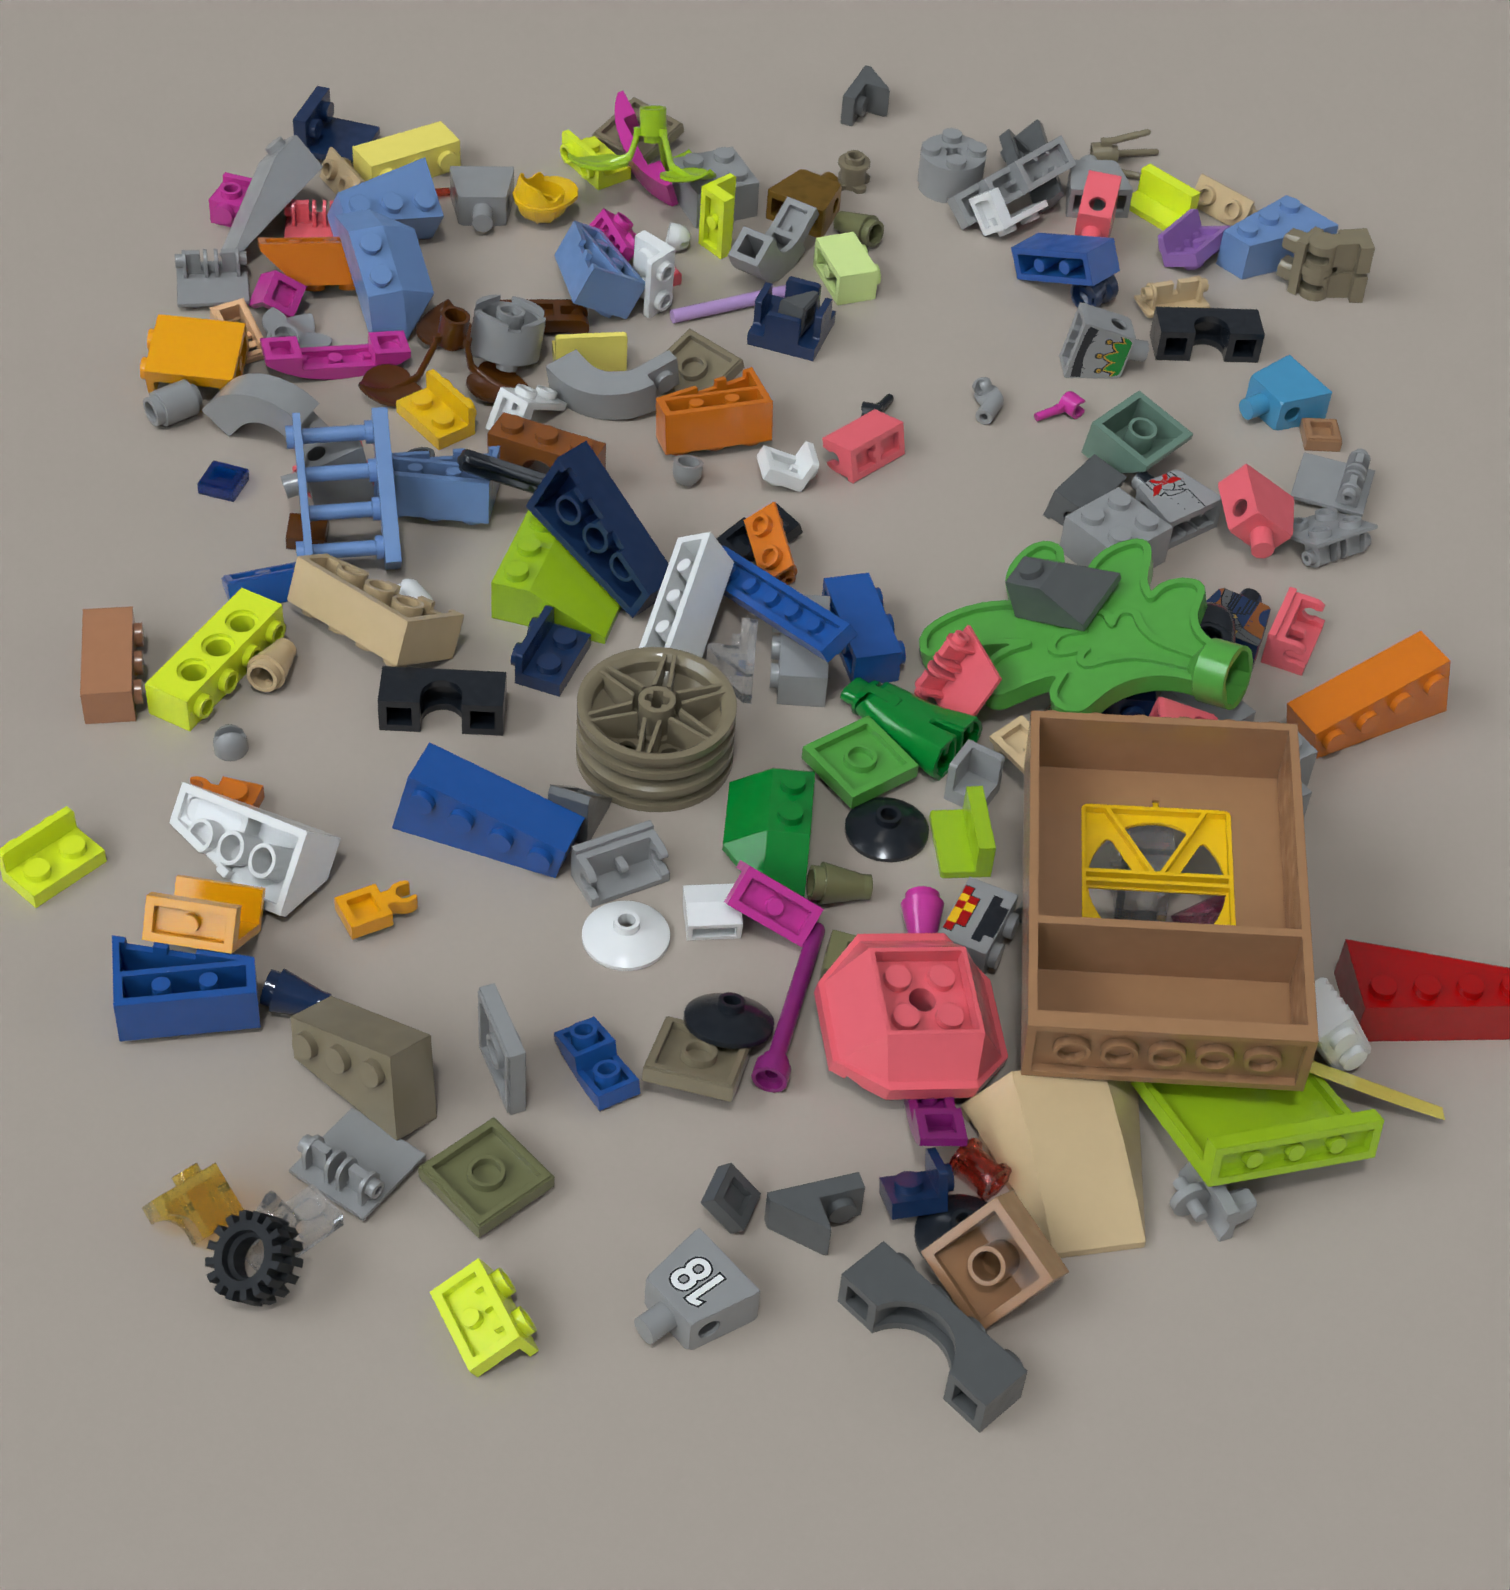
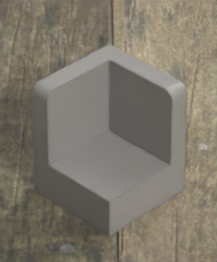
[944,739,1005,807]

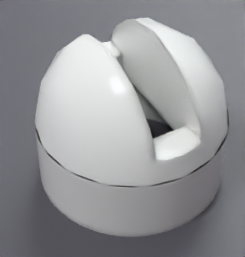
[665,222,691,251]

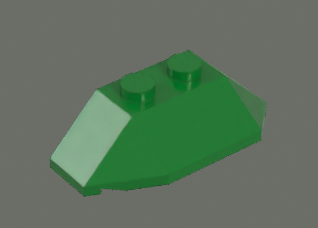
[722,768,815,897]

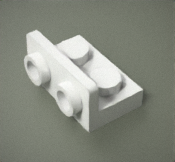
[633,230,676,319]

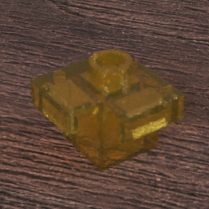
[142,1163,244,1246]

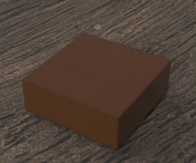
[285,513,329,549]

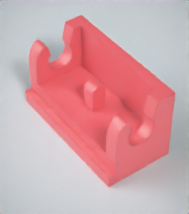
[822,409,905,483]
[1261,587,1325,676]

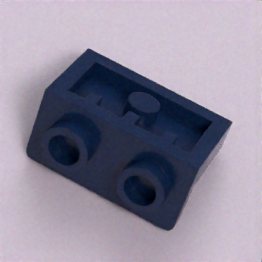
[511,605,591,697]

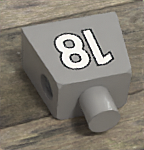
[634,1228,760,1350]

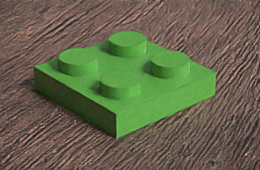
[801,715,919,809]

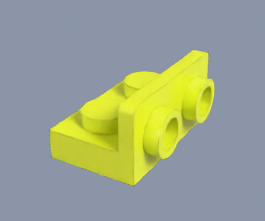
[560,129,631,190]
[0,806,107,908]
[430,1258,539,1377]

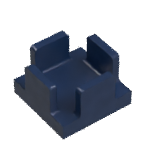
[747,276,836,361]

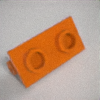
[744,502,798,585]

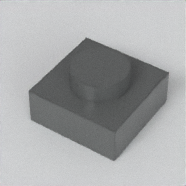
[701,1163,761,1234]

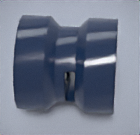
[1070,275,1119,308]

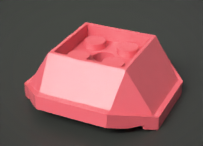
[814,933,1008,1100]

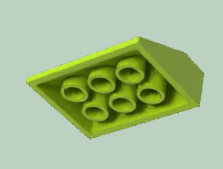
[491,510,622,644]

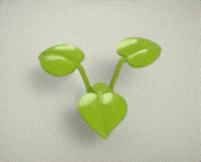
[568,105,716,183]

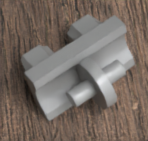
[1170,1161,1257,1242]

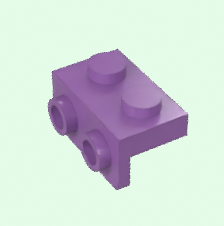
[1158,209,1230,270]

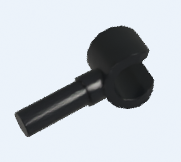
[861,394,894,416]

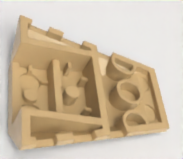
[960,1070,1146,1258]

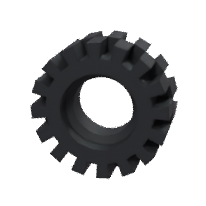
[205,1210,304,1306]

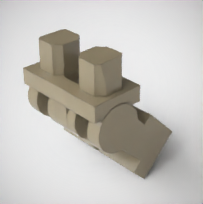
[1276,226,1375,303]

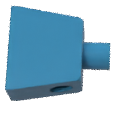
[1239,355,1332,431]

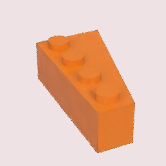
[1287,630,1451,759]

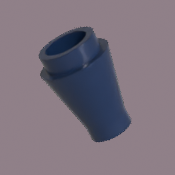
[260,968,332,1015]

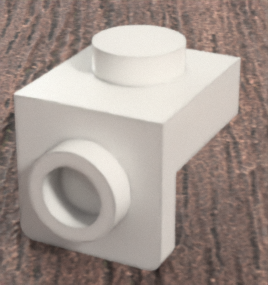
[757,441,819,492]

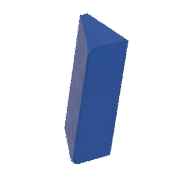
[221,562,296,603]

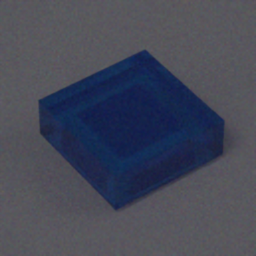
[197,460,249,502]

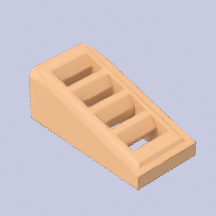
[210,298,264,365]

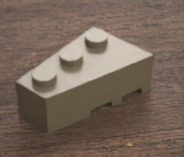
[290,996,437,1141]

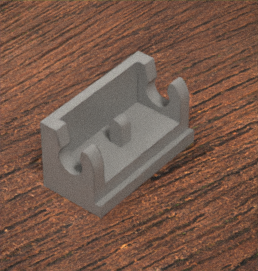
[571,820,670,908]

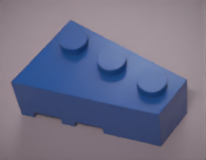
[112,935,261,1042]

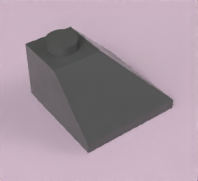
[1005,556,1122,631]

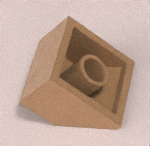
[921,1190,1069,1330]

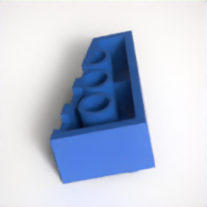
[392,742,585,878]

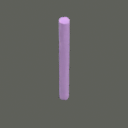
[670,285,786,323]

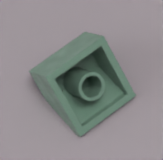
[1081,390,1193,473]

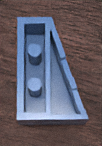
[1216,195,1339,280]
[374,446,500,525]

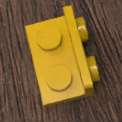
[396,369,477,450]

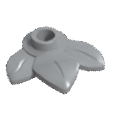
[262,307,332,348]

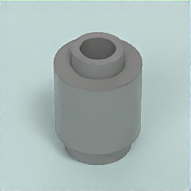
[143,379,202,427]

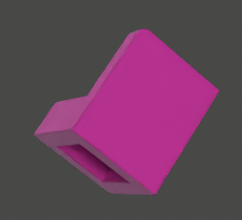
[248,270,307,318]

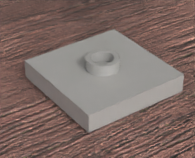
[478,983,526,1115]

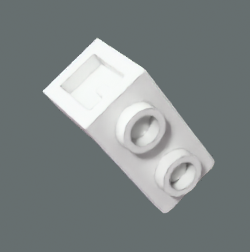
[968,187,1049,237]
[485,384,567,430]

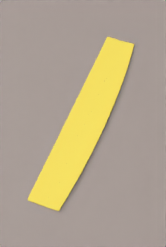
[1310,1061,1445,1120]

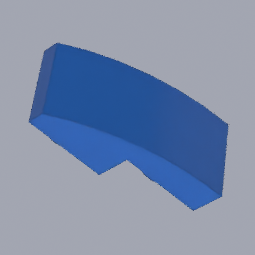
[554,1016,641,1111]

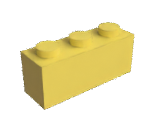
[352,121,461,181]

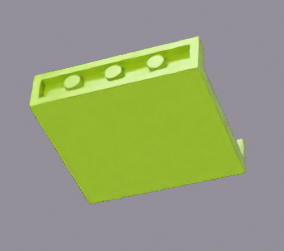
[1131,1072,1385,1187]

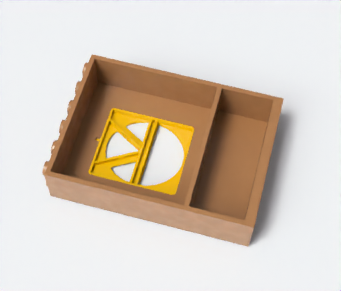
[1021,710,1319,1091]

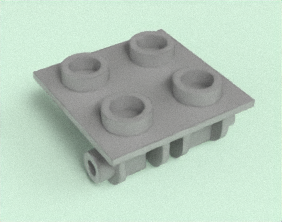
[175,248,250,308]
[1291,449,1375,517]
[1290,507,1378,568]
[289,1108,426,1221]

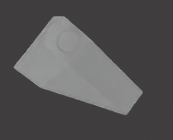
[219,135,323,256]

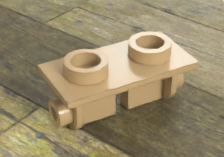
[319,147,365,195]
[1195,173,1257,227]
[1134,275,1210,318]

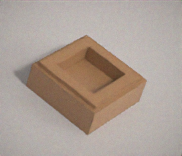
[1299,418,1342,452]

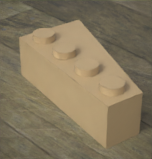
[287,553,464,667]

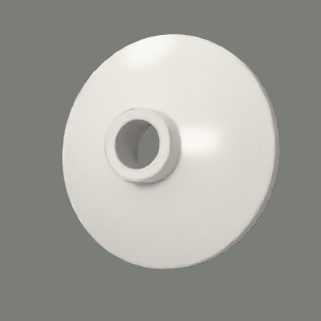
[582,901,670,971]

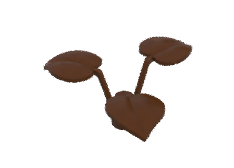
[358,299,528,407]

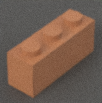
[80,606,144,724]

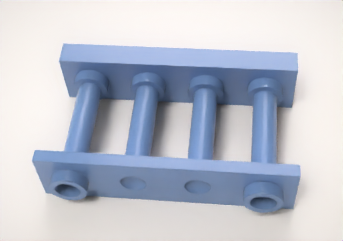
[285,407,402,570]

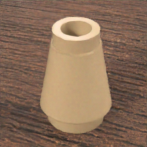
[247,638,297,692]

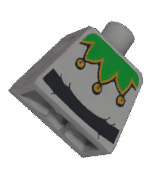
[1059,302,1149,379]

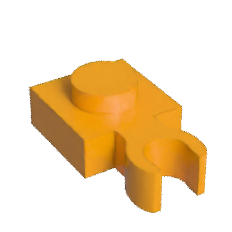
[334,880,418,940]

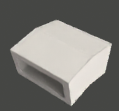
[682,883,743,941]

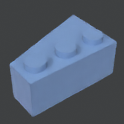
[327,157,444,239]
[554,221,645,319]

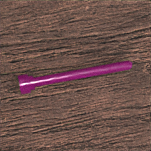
[751,922,825,1093]

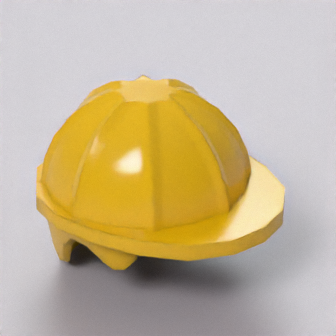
[512,172,578,224]

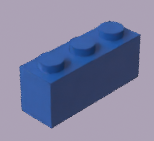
[1011,233,1120,286]
[822,572,906,683]

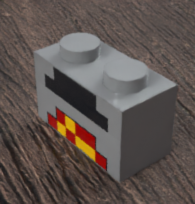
[938,877,1021,974]

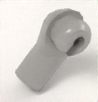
[972,377,1004,425]

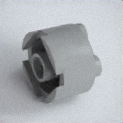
[918,128,987,203]
[470,295,546,372]

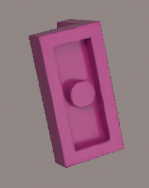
[724,860,824,947]

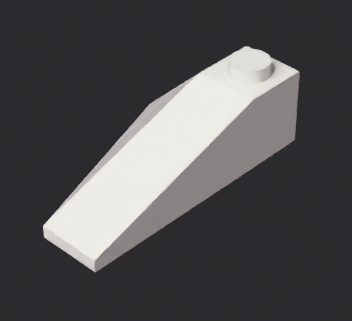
[169,782,341,917]

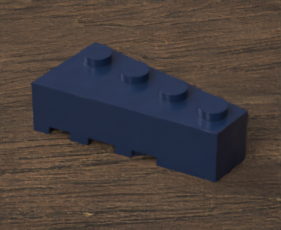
[525,441,669,618]

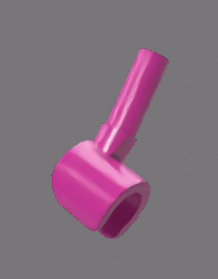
[1034,391,1085,422]

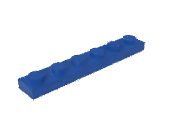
[722,545,857,662]

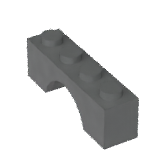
[838,1241,1028,1433]

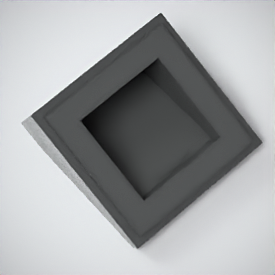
[778,291,819,336]

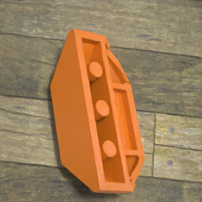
[258,237,356,291]

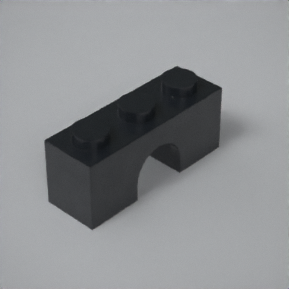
[1150,307,1265,363]
[377,666,507,736]

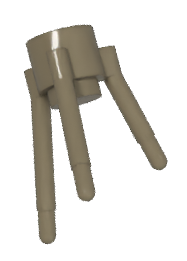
[1090,129,1159,180]

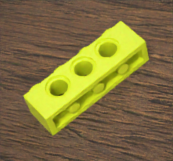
[145,588,286,731]

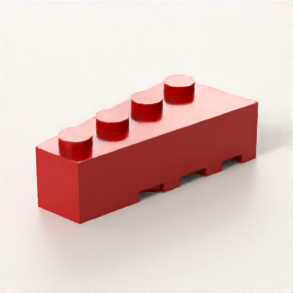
[1334,939,1510,1042]

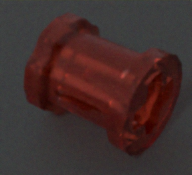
[949,1138,1012,1201]

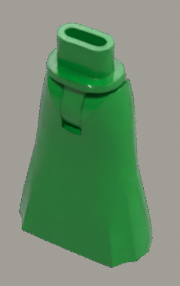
[840,677,983,781]

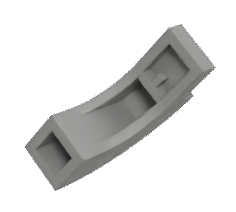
[728,197,819,282]
[546,350,680,420]
[202,373,329,445]

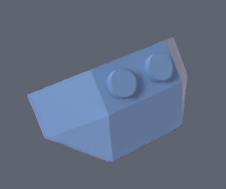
[334,209,434,340]

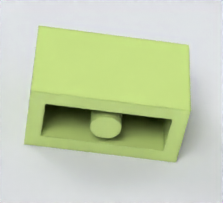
[813,232,881,305]

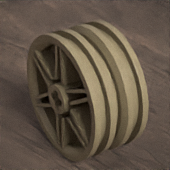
[576,647,737,812]

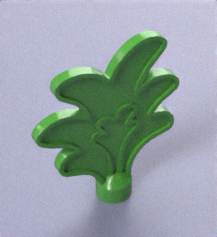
[919,538,1253,713]

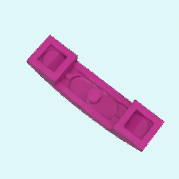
[615,91,678,207]
[260,330,411,380]

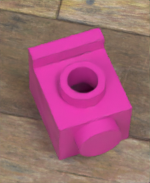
[208,172,252,227]

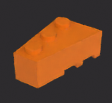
[656,367,773,456]

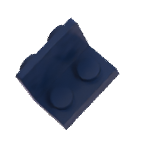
[293,86,380,166]

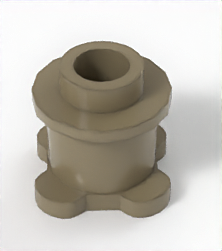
[838,150,871,194]

